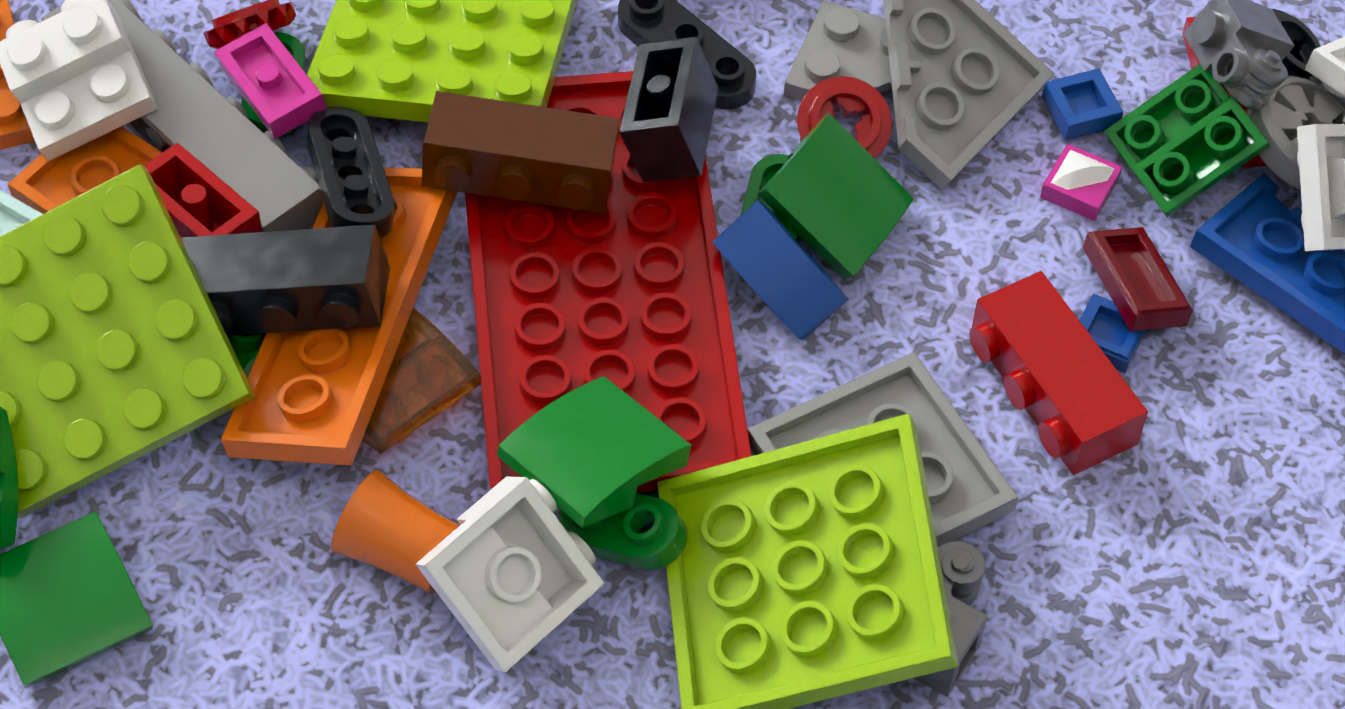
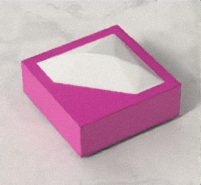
[1040,143,1122,221]

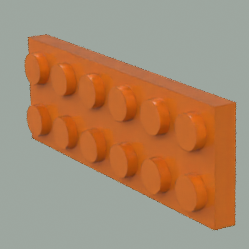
[221,167,457,466]

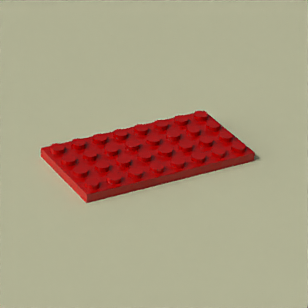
[465,71,751,493]

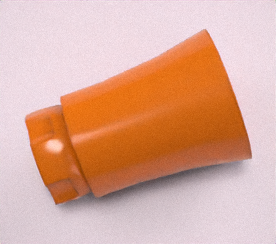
[331,470,460,594]

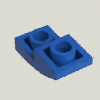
[712,200,849,340]

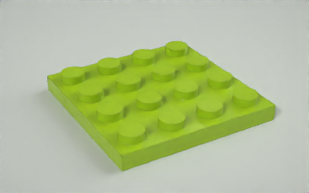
[307,0,578,122]
[0,164,256,518]
[657,413,959,709]

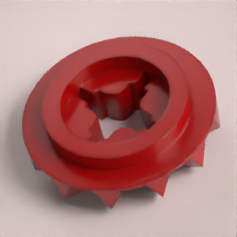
[203,0,297,49]
[795,76,892,159]

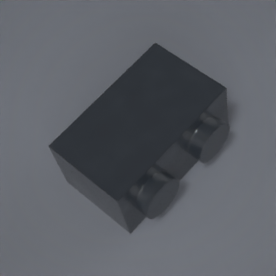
[619,37,719,183]

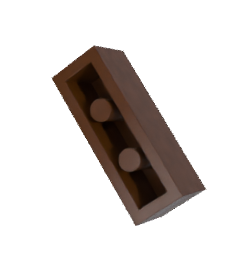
[422,91,620,214]

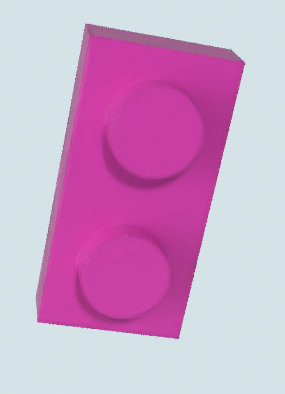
[214,23,327,139]

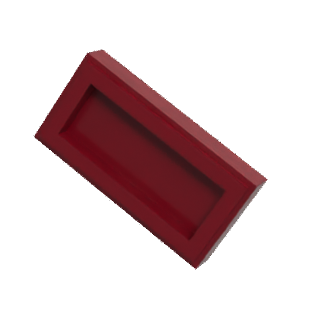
[1083,227,1193,332]

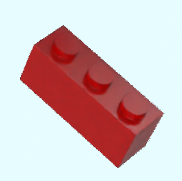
[969,271,1148,476]

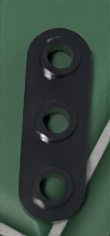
[618,0,756,110]
[307,107,395,239]

